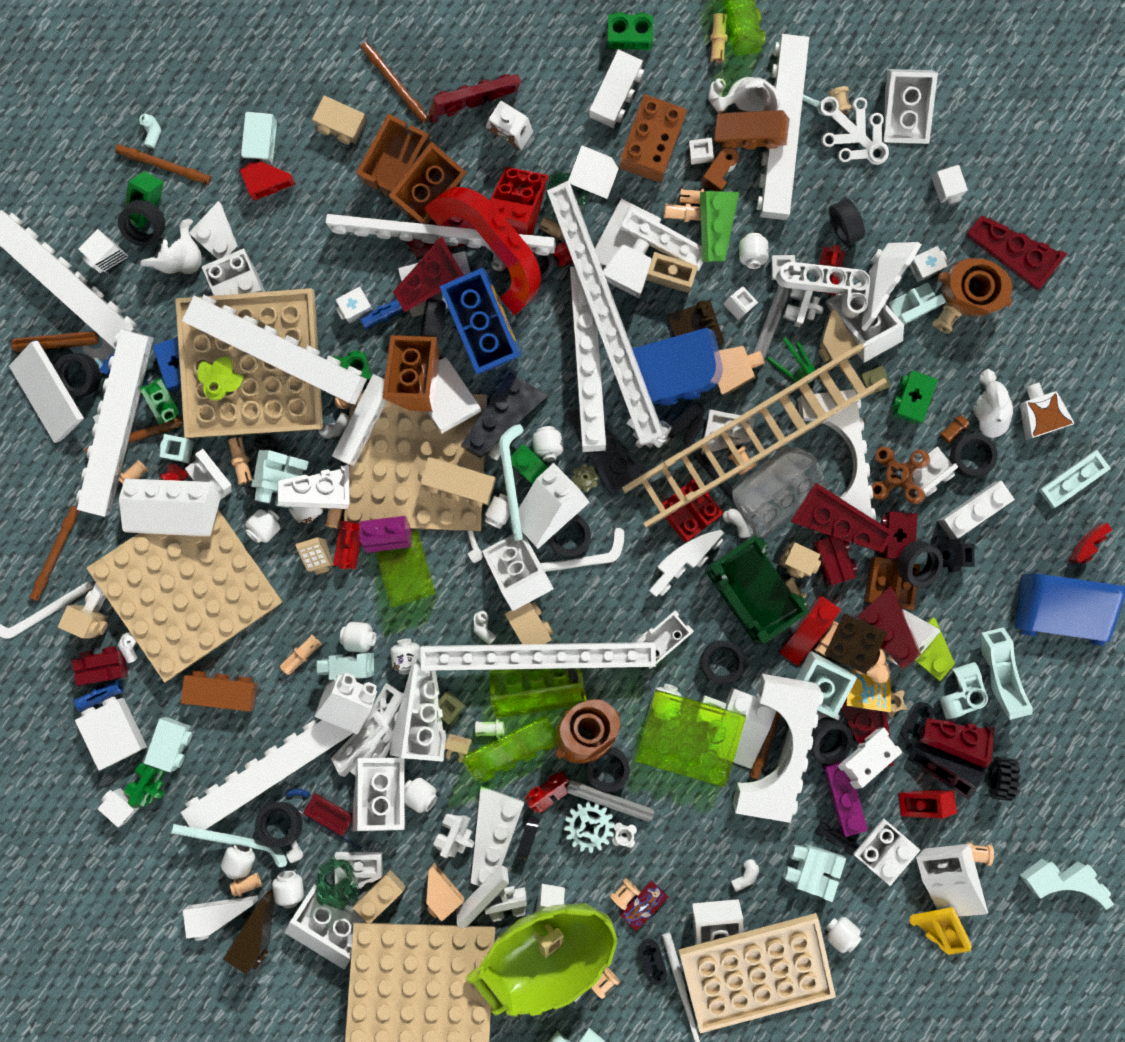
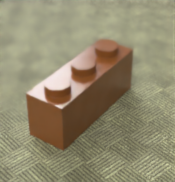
[714,110,790,150]
[181,671,258,711]

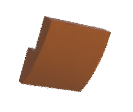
[864,556,921,610]

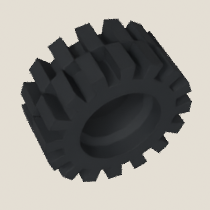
[988,756,1021,801]

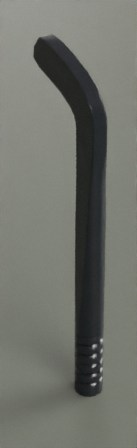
[684,417,755,521]

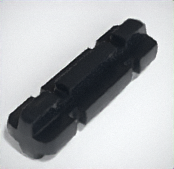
[815,822,859,856]

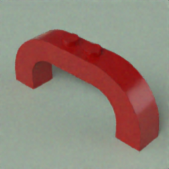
[424,187,541,316]

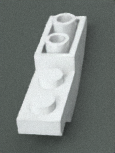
[648,530,724,597]

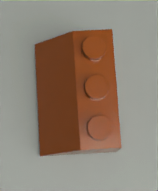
[388,142,467,224]
[382,336,440,412]

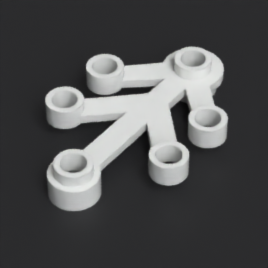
[819,96,889,165]

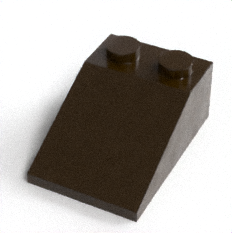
[223,888,274,975]

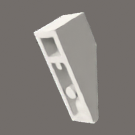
[183,895,258,941]

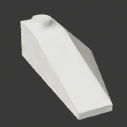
[861,242,922,331]
[390,663,446,761]

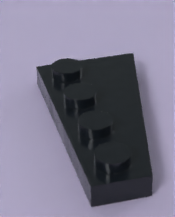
[461,372,548,459]
[566,409,648,496]

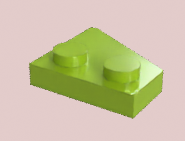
[914,617,955,681]

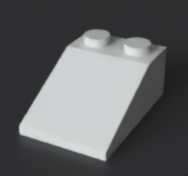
[883,69,938,144]
[826,282,904,362]
[519,463,590,548]
[482,532,554,611]
[708,687,776,769]
[353,758,404,831]
[692,899,744,945]

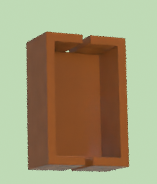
[356,113,431,196]

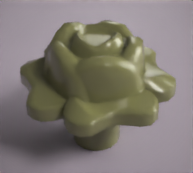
[571,464,599,492]

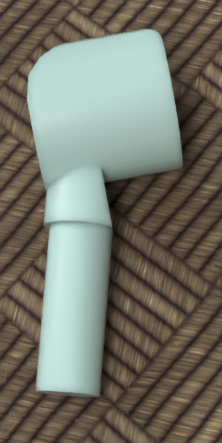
[802,94,831,114]

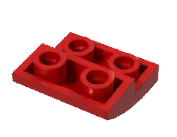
[662,479,723,543]

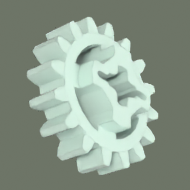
[564,800,615,853]

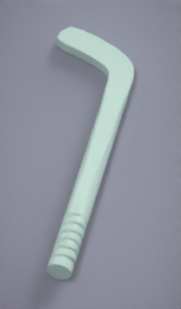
[499,424,523,541]
[171,824,287,867]

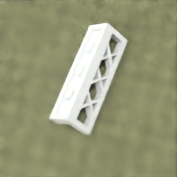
[332,374,387,467]
[350,683,404,776]

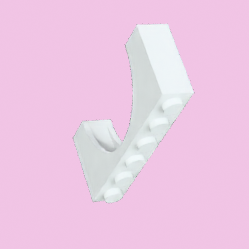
[797,389,876,534]

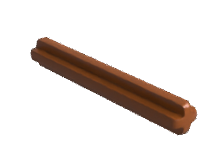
[11,331,99,352]

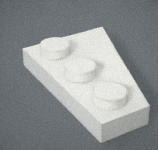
[277,465,349,509]

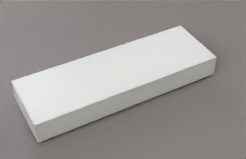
[331,710,389,777]
[456,865,509,929]

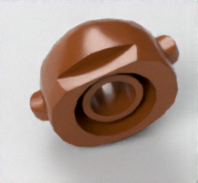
[937,258,1012,316]
[554,699,620,763]

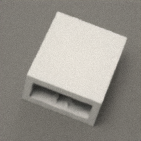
[75,696,147,770]

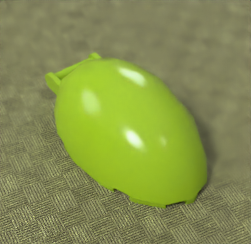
[466,903,617,1017]

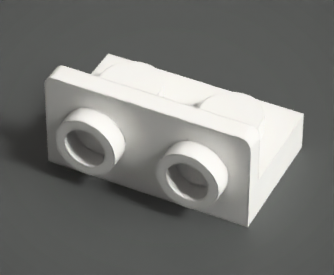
[901,447,958,497]
[185,449,231,500]

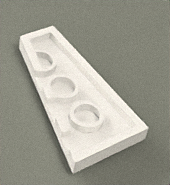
[471,786,524,886]

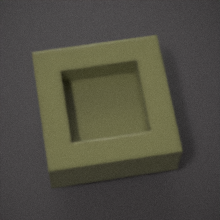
[860,366,891,396]
[438,691,465,725]

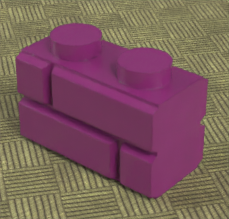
[359,516,412,553]

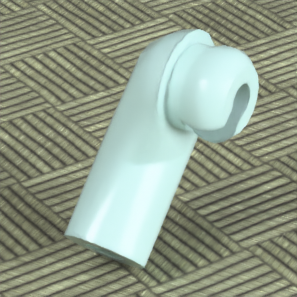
[139,113,161,149]

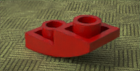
[1069,523,1112,565]

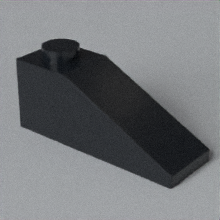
[908,744,989,800]

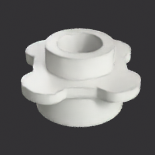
[612,823,637,848]

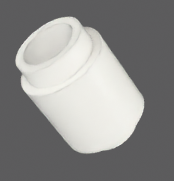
[485,493,510,529]

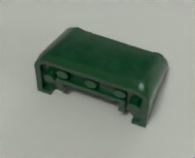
[704,535,810,644]

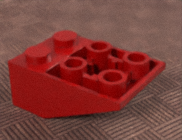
[490,167,549,235]

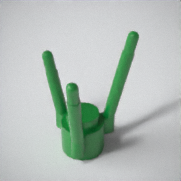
[767,338,816,384]

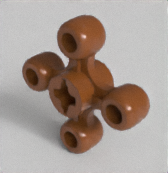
[871,447,930,504]

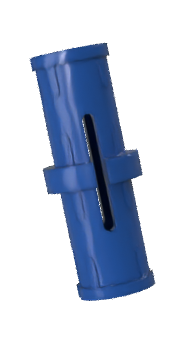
[360,299,404,331]
[74,679,124,712]

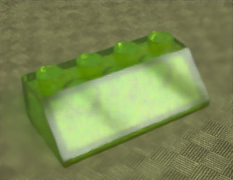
[723,0,766,57]
[490,668,587,718]
[462,714,555,783]

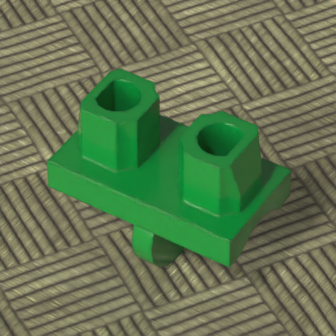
[139,378,180,425]
[124,763,165,807]

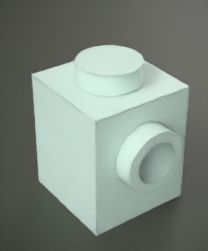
[160,434,194,464]

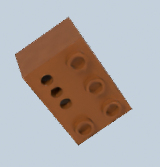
[619,94,687,184]

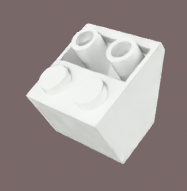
[202,249,265,296]
[853,818,920,886]

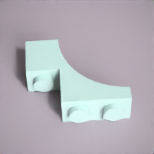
[981,627,1033,720]
[1020,859,1114,910]

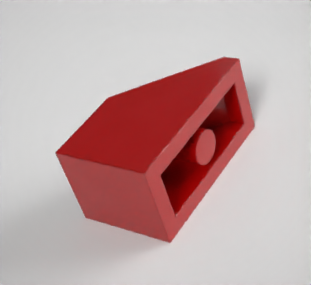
[240,162,296,201]
[899,789,957,819]

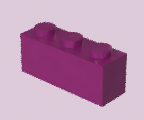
[822,759,868,837]

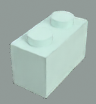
[144,717,192,772]

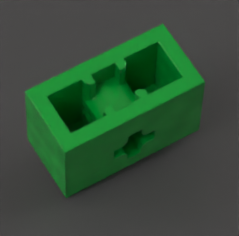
[891,370,938,425]

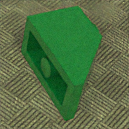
[124,171,164,229]
[511,444,548,485]

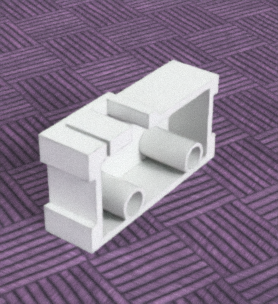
[635,610,694,669]
[838,728,902,789]

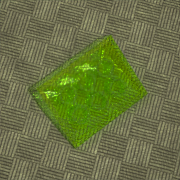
[635,689,746,787]

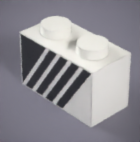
[79,229,128,275]

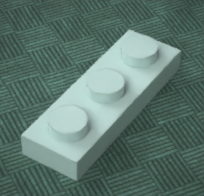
[1039,450,1111,509]

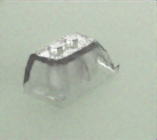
[732,447,828,539]

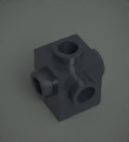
[937,539,975,572]

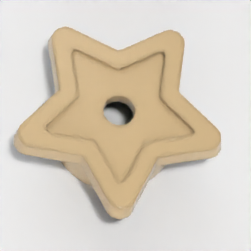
[888,690,907,718]

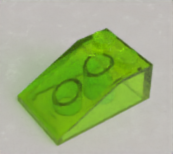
[376,529,438,608]

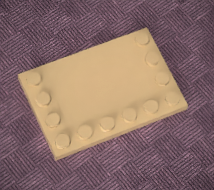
[679,913,836,1033]

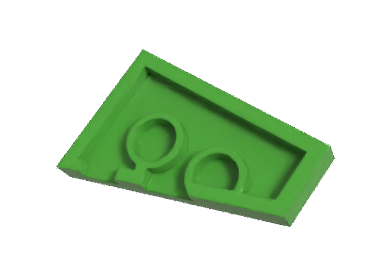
[700,191,739,262]

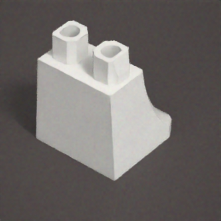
[314,673,377,734]

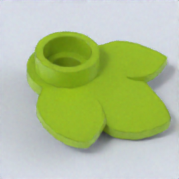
[197,356,244,400]

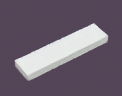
[619,207,703,271]

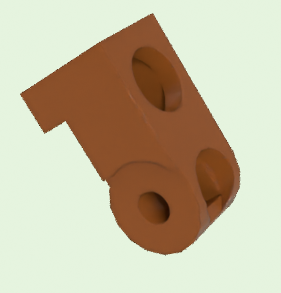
[701,147,739,192]

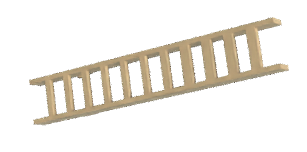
[622,343,887,529]

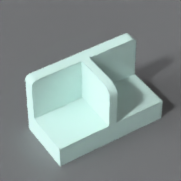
[241,112,277,165]
[889,283,946,325]

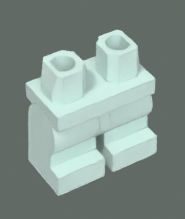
[251,450,309,508]
[317,653,374,680]
[783,844,846,902]

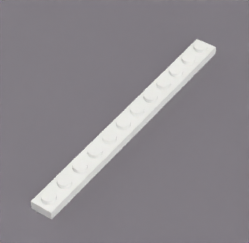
[547,181,665,445]

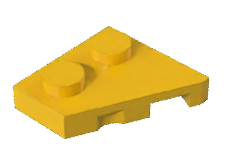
[909,907,972,955]

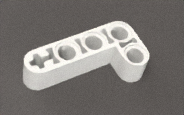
[776,262,870,318]

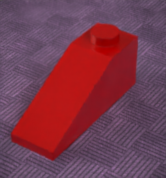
[779,596,841,666]

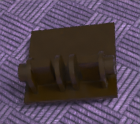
[667,300,725,345]
[824,613,887,675]

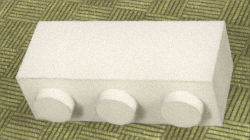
[589,50,644,128]
[938,481,1015,539]

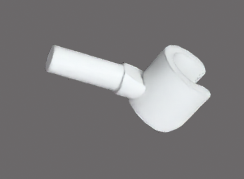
[467,531,483,563]
[286,829,303,863]

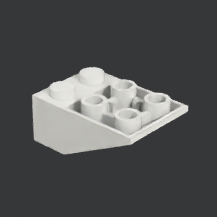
[916,844,988,917]

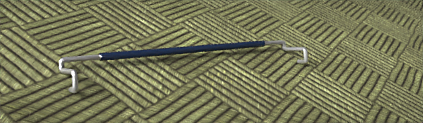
[299,800,378,852]

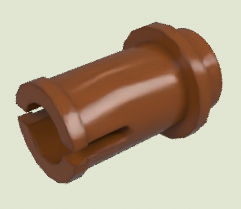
[940,415,970,444]

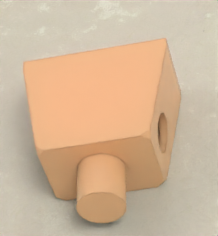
[718,346,765,396]

